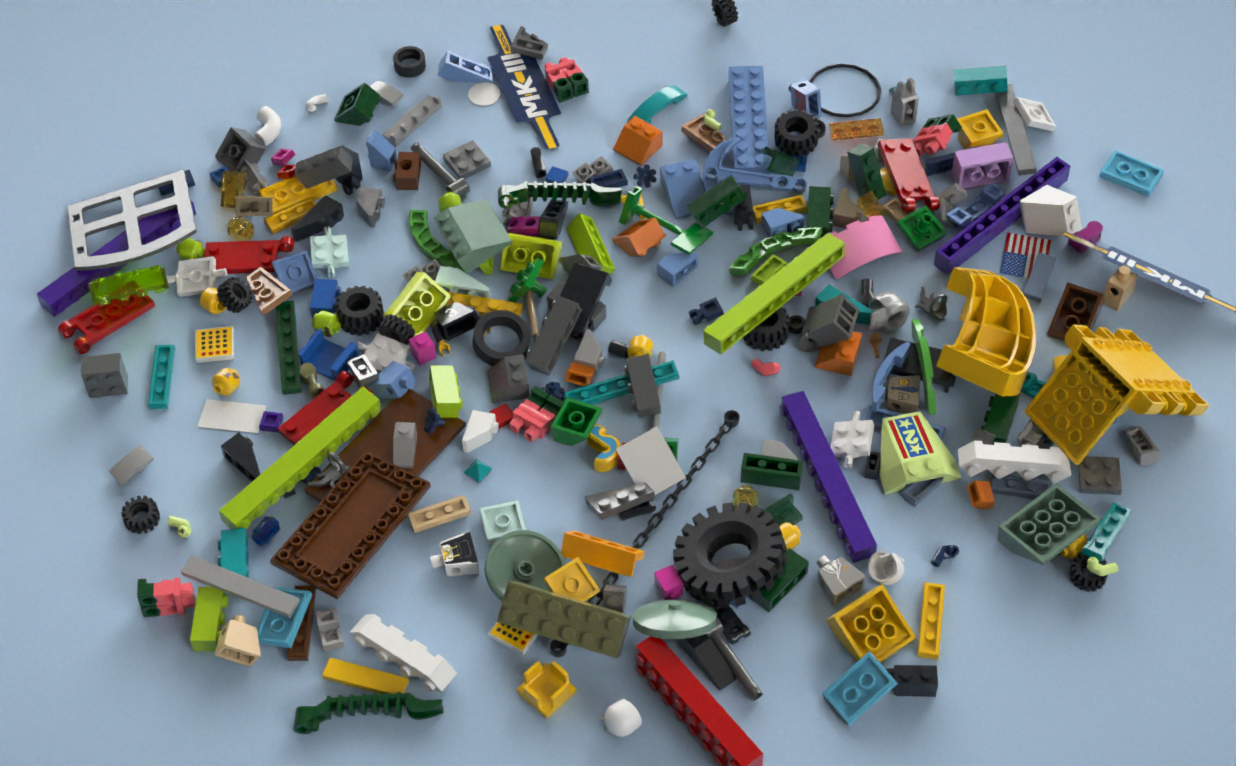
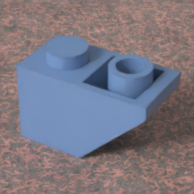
[366,130,397,172]
[761,208,804,237]

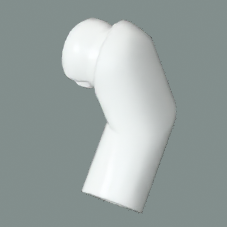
[305,94,328,112]

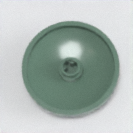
[484,530,565,601]
[633,599,717,639]

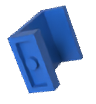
[298,328,359,381]

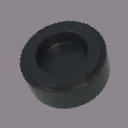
[789,315,805,334]

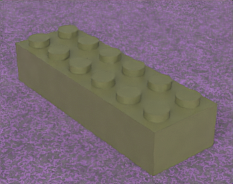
[497,580,631,658]

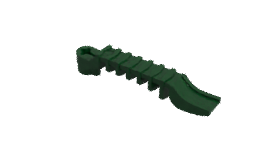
[498,181,622,208]
[293,692,444,734]

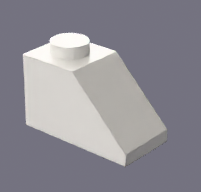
[462,410,499,453]

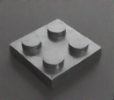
[443,140,491,179]
[1078,456,1122,495]

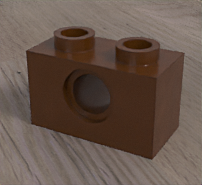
[393,152,421,190]

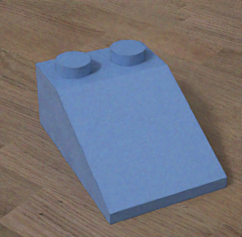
[660,159,705,219]

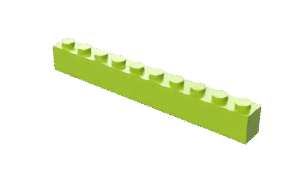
[703,233,845,355]
[219,386,381,529]

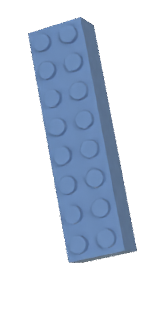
[728,66,770,175]

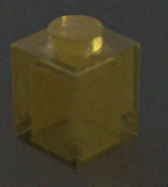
[857,191,887,218]

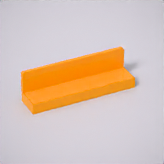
[561,530,645,577]

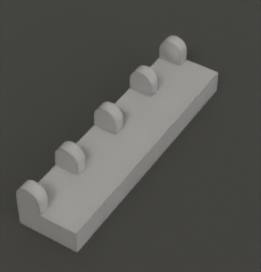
[382,95,442,147]

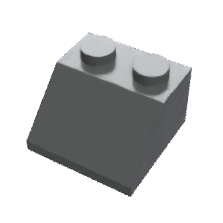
[215,127,266,176]
[487,354,530,403]

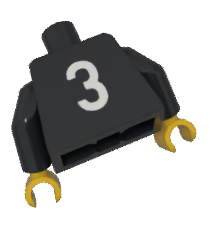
[432,302,491,357]

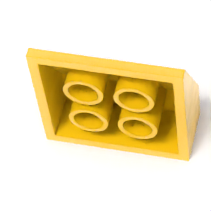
[826,584,916,662]

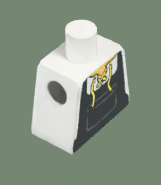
[430,531,480,577]

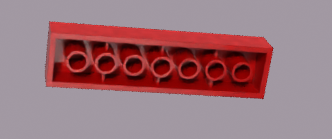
[635,636,763,766]

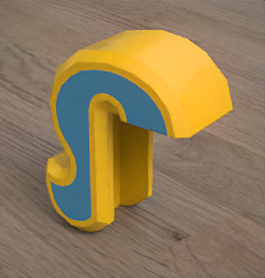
[587,425,620,472]

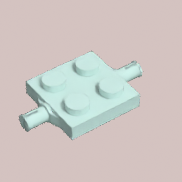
[310,227,349,278]

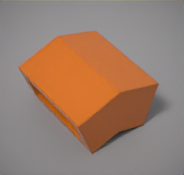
[565,362,595,386]
[967,480,995,510]

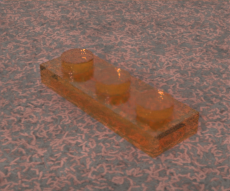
[829,118,884,141]

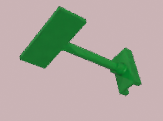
[619,186,714,255]

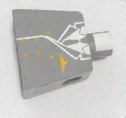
[817,556,866,606]

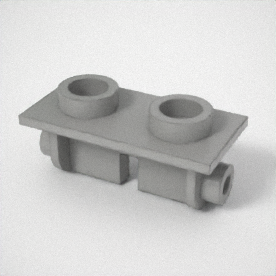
[240,159,267,194]
[1017,419,1044,447]

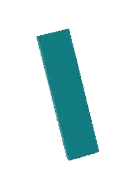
[148,345,176,409]
[1082,502,1132,562]

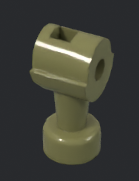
[300,363,324,398]

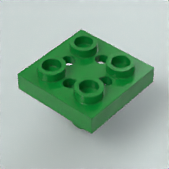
[896,205,947,252]
[508,258,547,302]

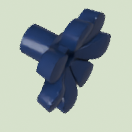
[633,164,657,188]
[541,382,565,400]
[424,408,445,433]

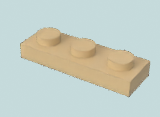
[408,495,471,533]

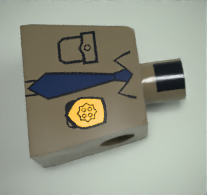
[884,376,920,414]

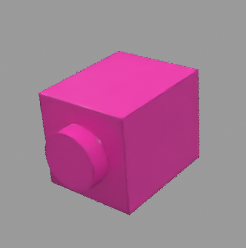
[409,331,436,366]
[654,565,684,600]

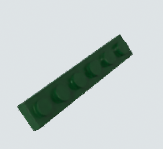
[276,300,302,395]

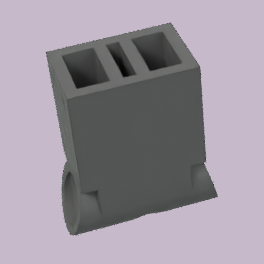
[798,294,859,352]

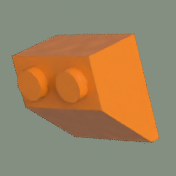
[613,116,663,166]
[612,218,666,257]
[815,331,862,376]

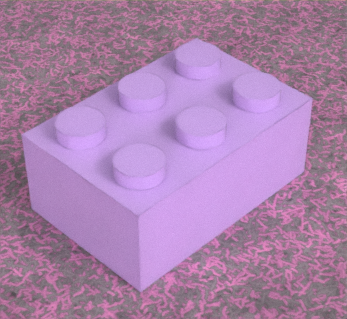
[951,142,1013,190]

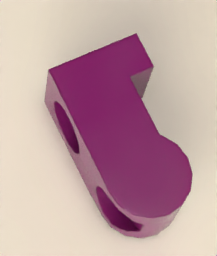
[507,216,540,238]
[1067,221,1103,254]

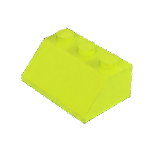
[500,233,563,279]
[383,272,451,337]

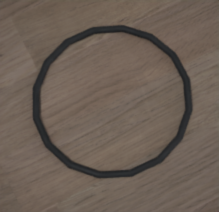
[809,64,881,117]

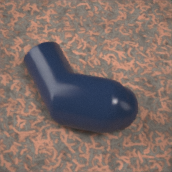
[931,545,959,567]

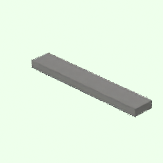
[181,555,300,618]

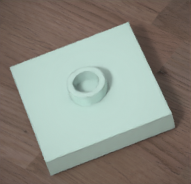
[479,500,526,545]

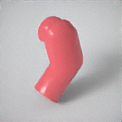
[751,358,780,376]

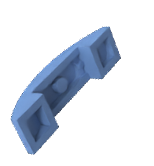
[946,182,1006,227]
[872,342,911,412]

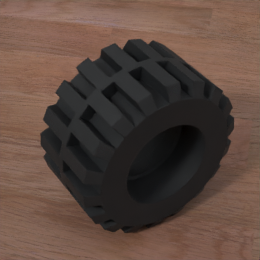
[774,109,819,157]
[335,285,384,336]
[743,307,789,351]

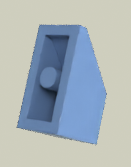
[657,253,698,287]

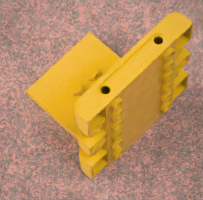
[1024,325,1210,465]

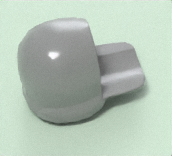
[867,292,910,332]

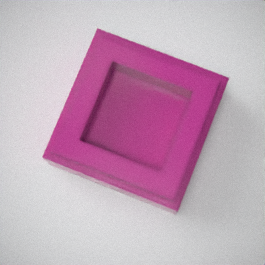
[271,148,295,165]

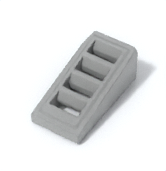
[1123,426,1159,466]

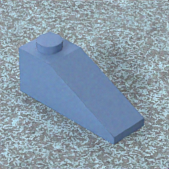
[438,51,493,83]

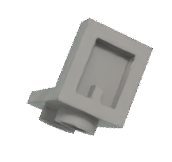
[938,183,967,228]

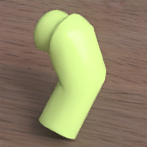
[704,109,722,132]
[167,516,191,538]
[1087,557,1118,576]

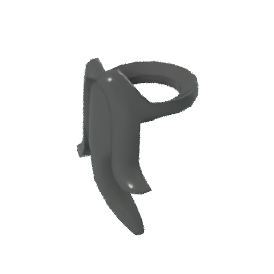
[915,287,947,320]
[307,452,350,488]

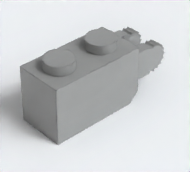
[891,78,919,126]

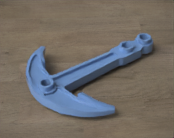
[702,137,807,217]

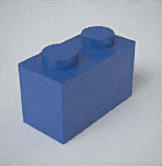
[310,279,342,319]

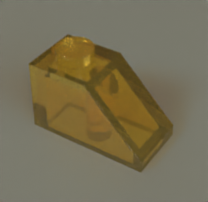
[220,170,246,208]

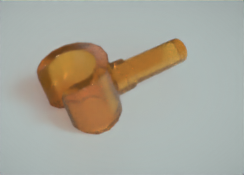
[869,332,882,358]

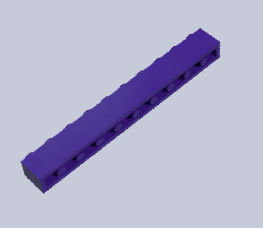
[934,157,1071,275]
[37,196,196,317]
[779,391,877,563]

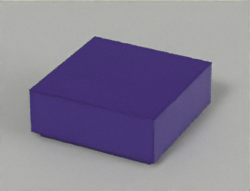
[259,411,284,433]

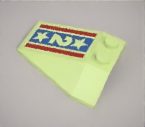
[879,411,961,494]

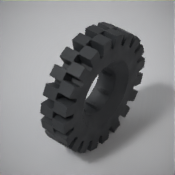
[673,502,787,607]

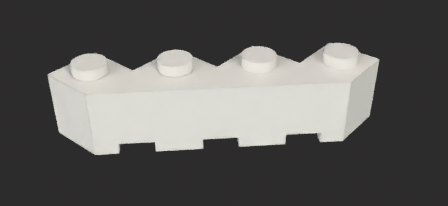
[958,441,1071,484]
[349,614,457,692]

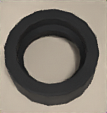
[393,46,426,78]

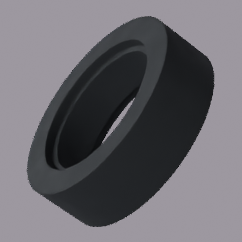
[472,310,531,366]

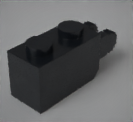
[335,145,363,195]
[732,184,753,231]
[885,665,938,697]

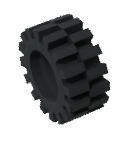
[711,0,738,27]
[217,277,252,313]
[378,314,415,345]
[121,496,160,534]
[1069,553,1108,592]

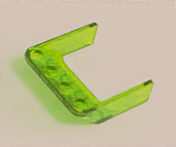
[88,264,169,306]

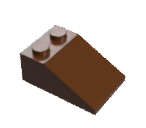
[1047,282,1105,340]

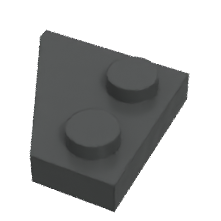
[510,26,548,60]

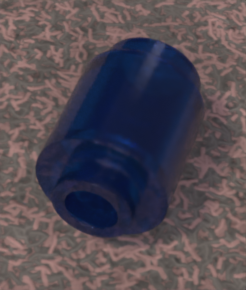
[251,516,280,546]

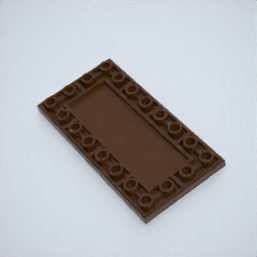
[304,389,466,502]
[270,450,431,599]

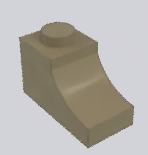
[833,188,861,229]
[235,196,273,216]

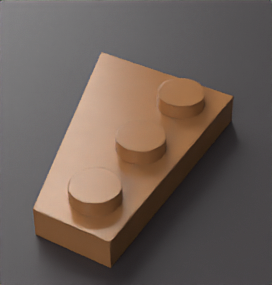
[681,112,731,152]
[246,267,293,316]

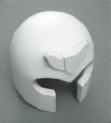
[869,550,905,586]
[599,698,642,737]

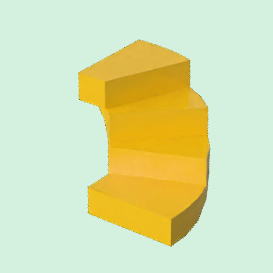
[936,267,1036,396]

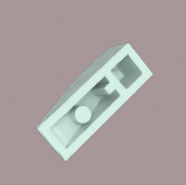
[435,266,490,298]

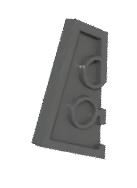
[584,483,655,520]

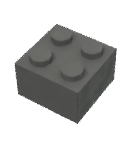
[81,353,128,398]

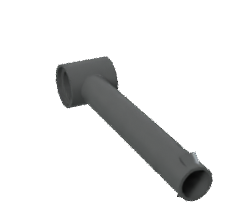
[411,142,470,197]
[706,618,763,701]

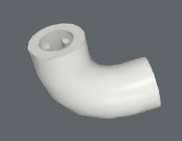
[254,106,282,147]

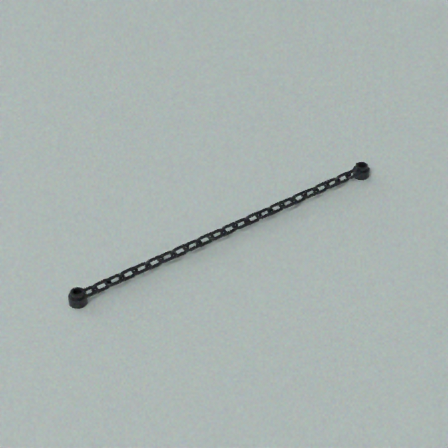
[550,410,740,658]

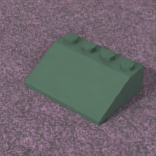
[434,199,513,274]
[997,483,1101,565]

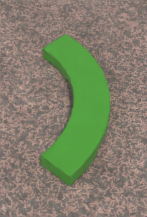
[409,210,471,273]
[729,228,822,275]
[911,319,936,415]

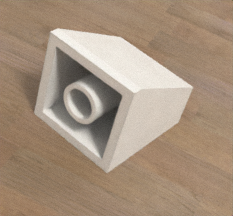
[1020,185,1082,236]

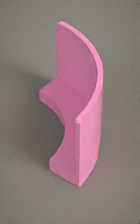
[830,216,902,279]

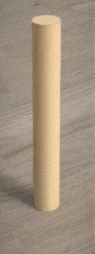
[525,291,539,338]

